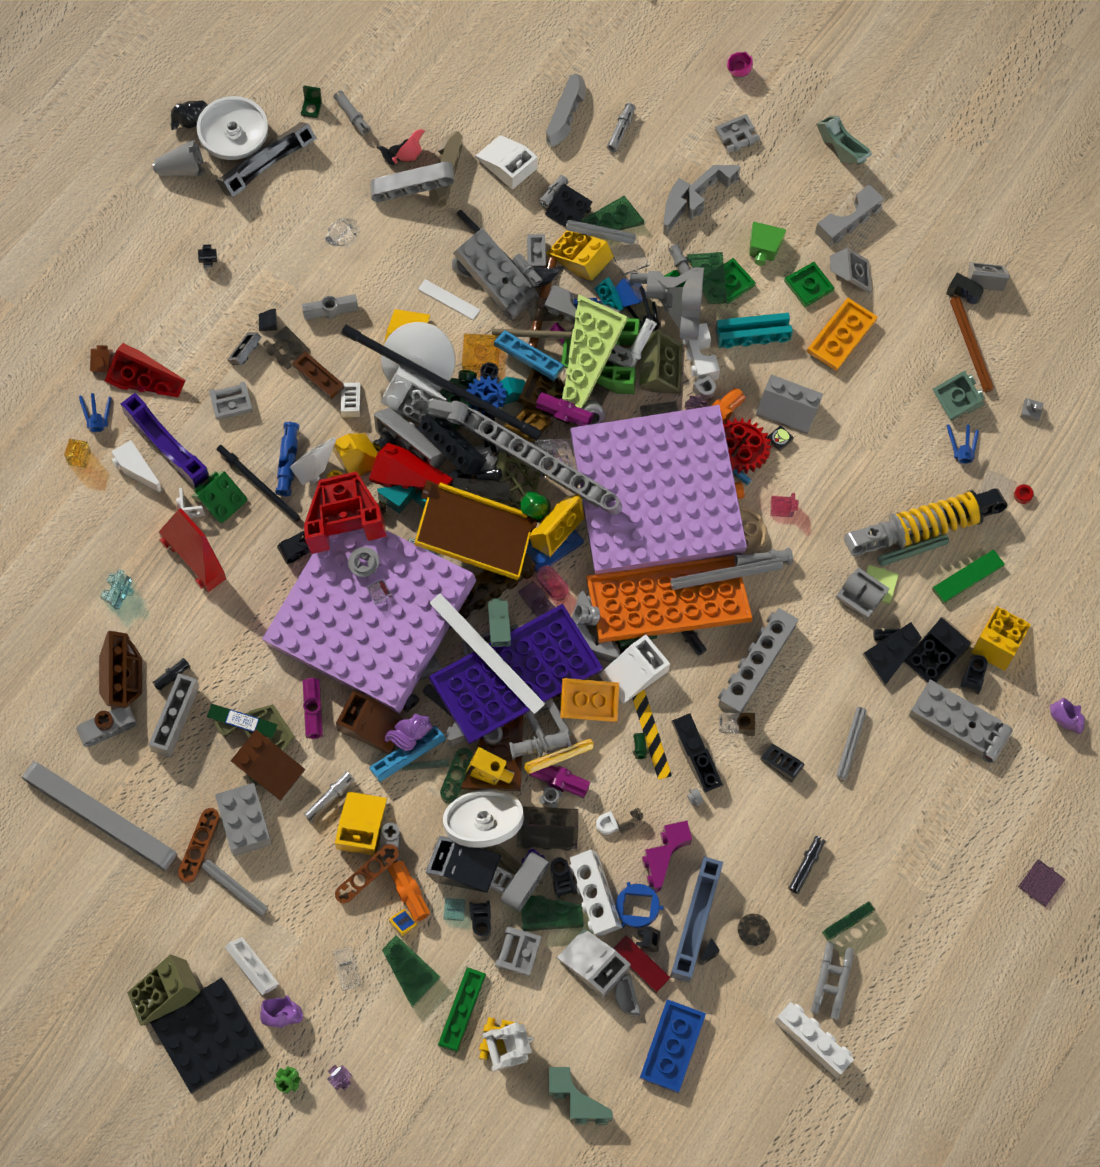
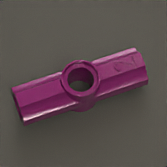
[536,392,594,426]
[303,678,323,739]
[529,765,591,799]

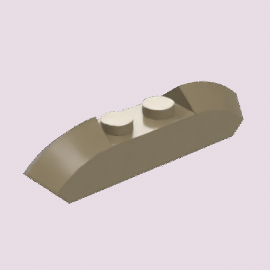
[429,131,463,208]

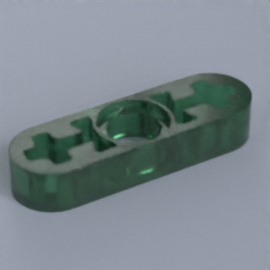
[440,748,473,803]
[822,901,876,941]

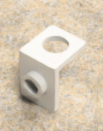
[176,488,205,518]

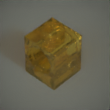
[64,438,91,468]

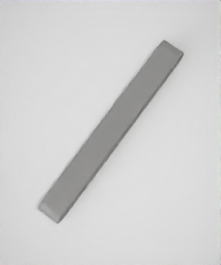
[21,761,178,871]

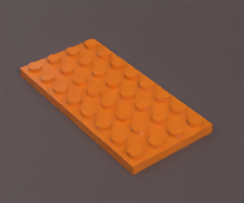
[586,555,752,643]

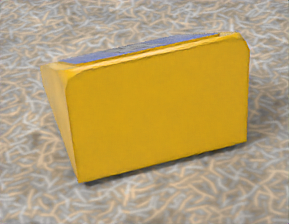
[389,909,418,937]

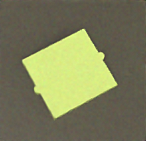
[866,565,899,604]

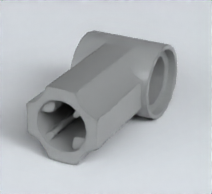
[428,399,468,425]

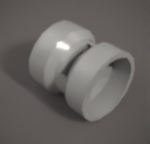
[574,604,600,626]

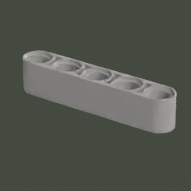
[370,162,454,202]

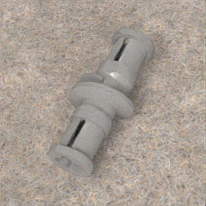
[509,730,571,760]

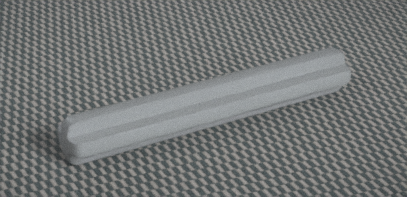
[566,220,636,244]
[836,707,867,780]
[202,860,268,916]

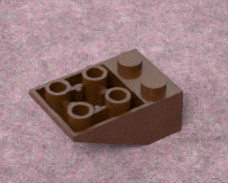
[336,689,405,754]

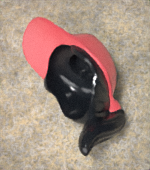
[376,129,425,165]

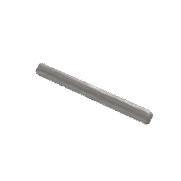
[671,558,783,590]

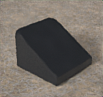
[259,308,278,331]
[699,938,720,965]

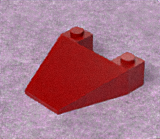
[304,471,387,554]
[159,508,226,593]

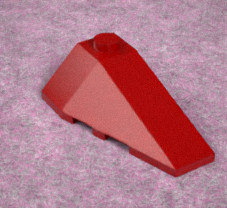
[369,443,453,490]

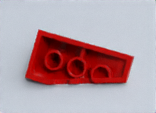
[104,343,186,397]

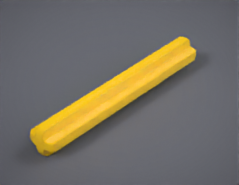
[524,738,594,774]

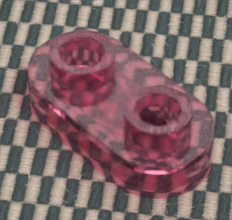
[536,566,569,601]

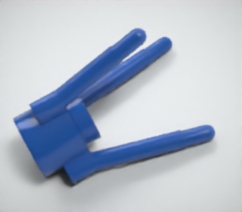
[79,393,112,432]
[947,424,979,463]

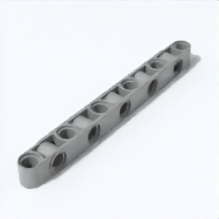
[462,407,623,515]

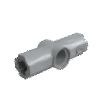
[302,294,359,320]

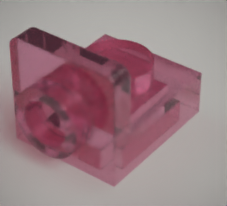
[770,493,799,517]

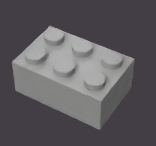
[215,783,272,857]

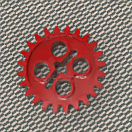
[723,417,771,474]

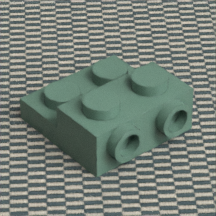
[933,371,986,421]

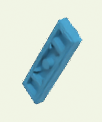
[494,330,565,381]
[369,725,446,782]

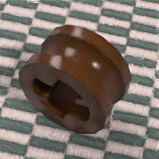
[94,711,114,731]

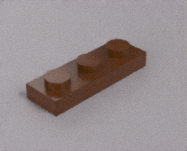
[292,351,345,399]

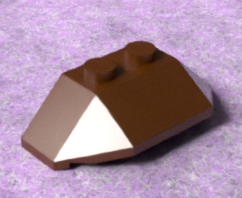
[99,631,142,708]

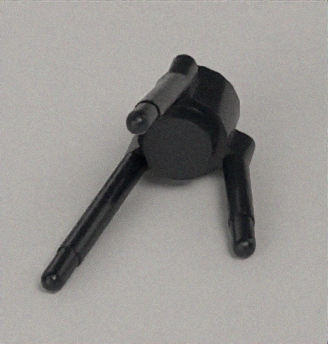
[627,286,660,332]

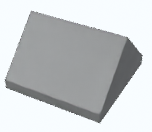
[968,262,1010,291]

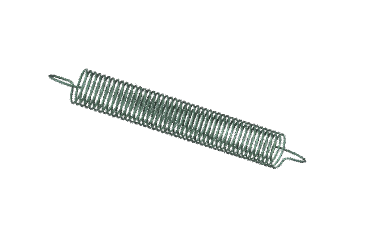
[398,759,455,771]

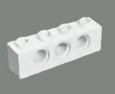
[569,849,622,936]

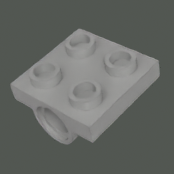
[836,567,890,619]

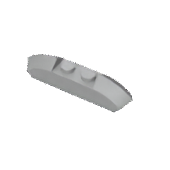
[546,74,586,147]

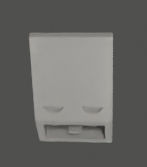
[557,928,631,1000]

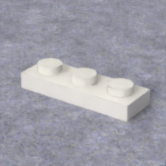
[225,937,279,995]

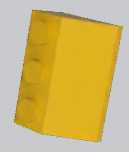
[530,494,585,557]

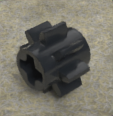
[198,244,217,267]

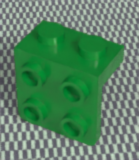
[191,471,247,523]

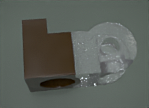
[718,713,755,736]

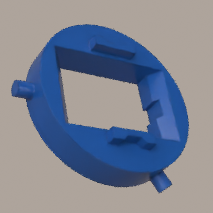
[616,882,664,928]

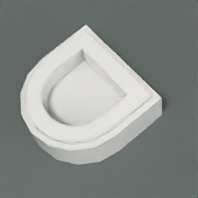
[596,811,619,835]

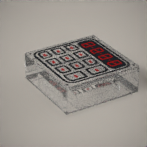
[366,578,393,605]

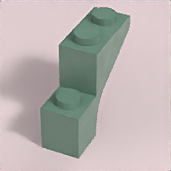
[817,116,872,165]
[488,599,511,647]
[549,1067,613,1125]

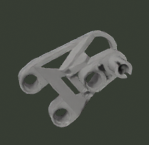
[629,267,704,340]

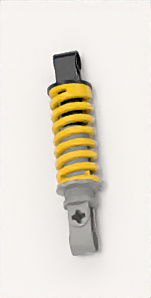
[844,488,1008,556]

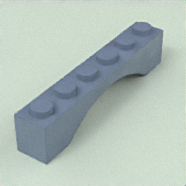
[670,856,723,983]

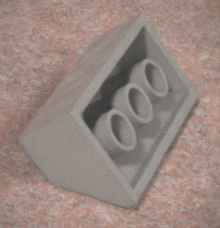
[374,408,446,469]

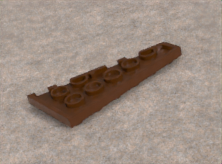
[461,714,524,792]

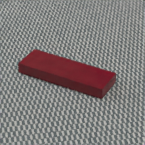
[613,935,671,993]

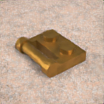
[503,406,551,443]

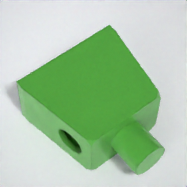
[749,221,786,266]

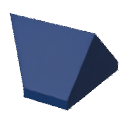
[615,278,646,308]

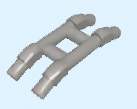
[810,942,854,1019]

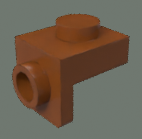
[90,345,113,372]

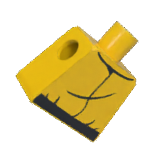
[465,747,514,785]

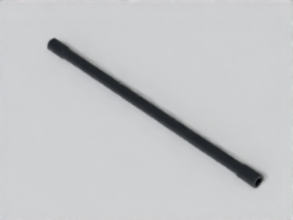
[341,324,542,441]

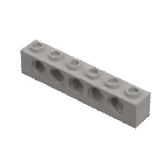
[718,608,799,718]

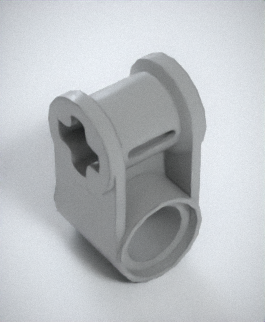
[378,823,400,863]

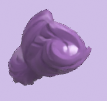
[385,714,433,751]

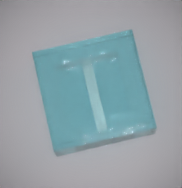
[443,898,466,921]

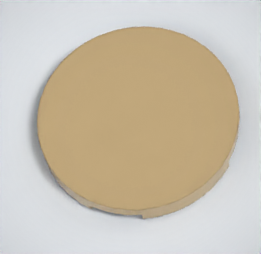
[739,506,767,555]

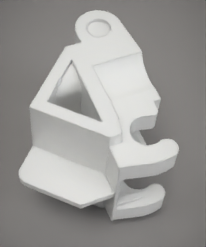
[482,1022,534,1071]

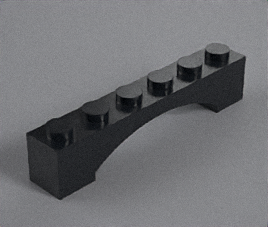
[216,122,317,197]

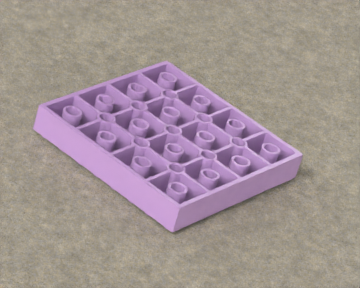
[571,405,747,574]
[262,528,477,714]

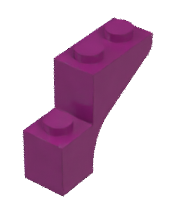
[642,820,692,893]

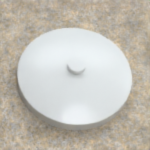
[197,96,268,160]
[381,322,456,391]
[443,789,524,848]

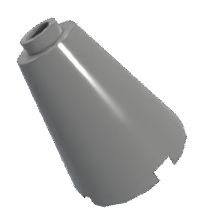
[153,140,205,176]

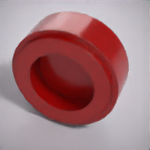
[1014,484,1034,504]

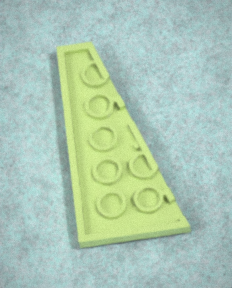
[562,294,628,409]

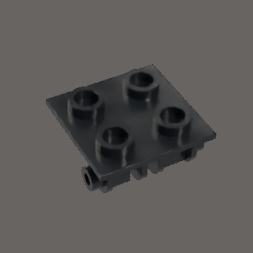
[545,183,593,227]

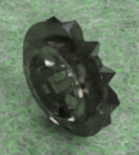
[737,914,770,947]

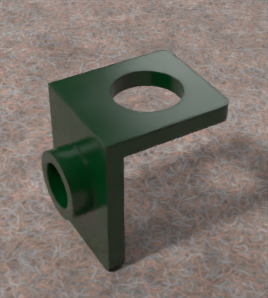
[301,85,322,118]

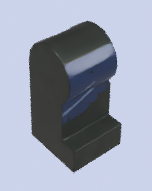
[946,272,984,304]

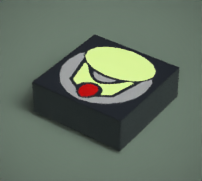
[767,425,794,451]

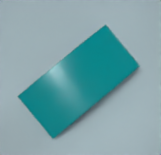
[594,277,623,311]

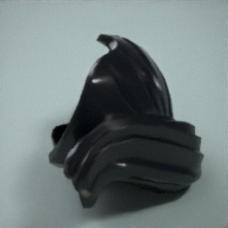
[170,100,208,130]

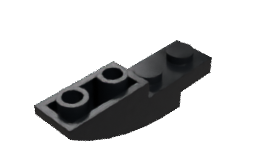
[671,713,723,793]

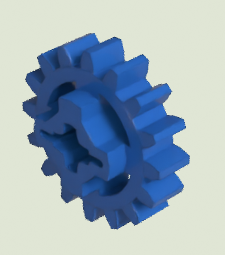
[466,376,506,415]

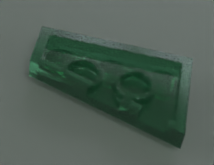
[580,195,645,237]
[687,252,727,305]
[521,895,584,931]
[382,935,441,1008]

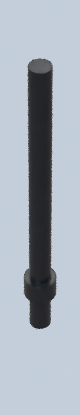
[216,445,301,522]

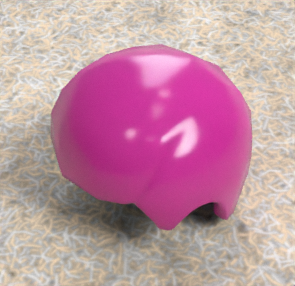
[727,51,753,77]

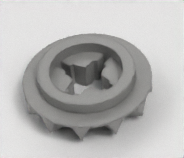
[348,547,379,577]

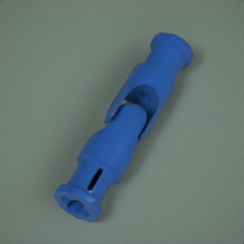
[275,422,300,497]

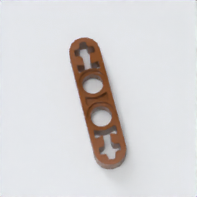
[178,808,220,884]
[335,844,399,903]

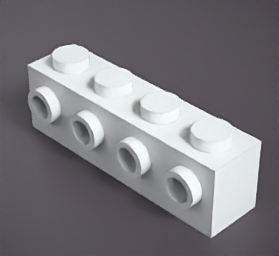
[774,1002,854,1078]

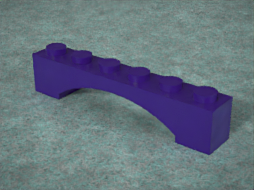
[120,393,209,488]

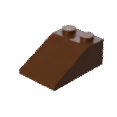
[230,730,306,801]

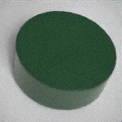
[458,370,477,381]

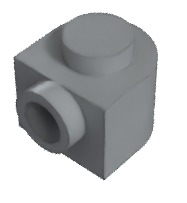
[693,376,716,401]

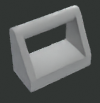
[525,698,573,737]

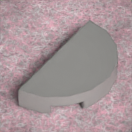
[615,974,641,1015]

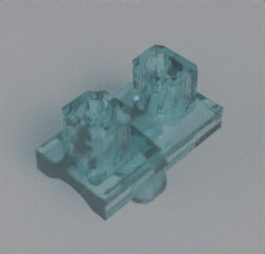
[100,569,135,609]

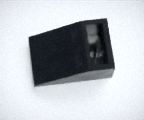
[904,617,974,683]
[426,836,501,893]

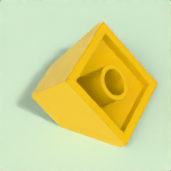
[333,433,378,476]

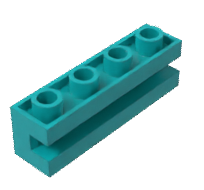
[715,312,793,348]

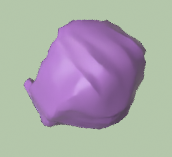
[1049,698,1085,734]
[260,995,303,1028]

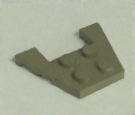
[214,704,295,786]

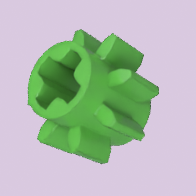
[274,1066,302,1094]

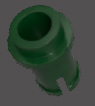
[633,733,649,759]

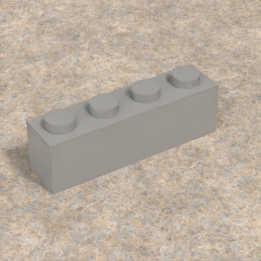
[148,673,200,758]

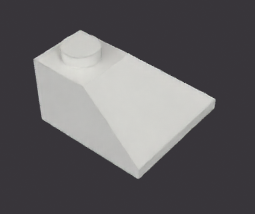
[290,437,336,485]

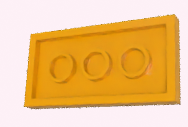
[807,298,878,371]

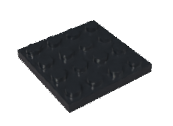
[150,977,264,1094]

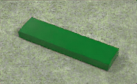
[932,549,1005,604]
[438,967,486,1053]

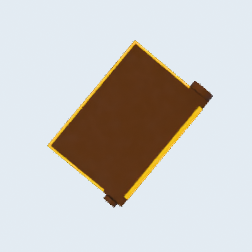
[414,480,537,580]

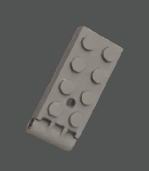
[453,227,539,320]
[909,679,1013,763]

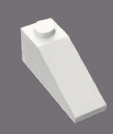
[111,440,162,492]

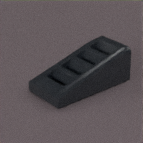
[760,743,805,782]

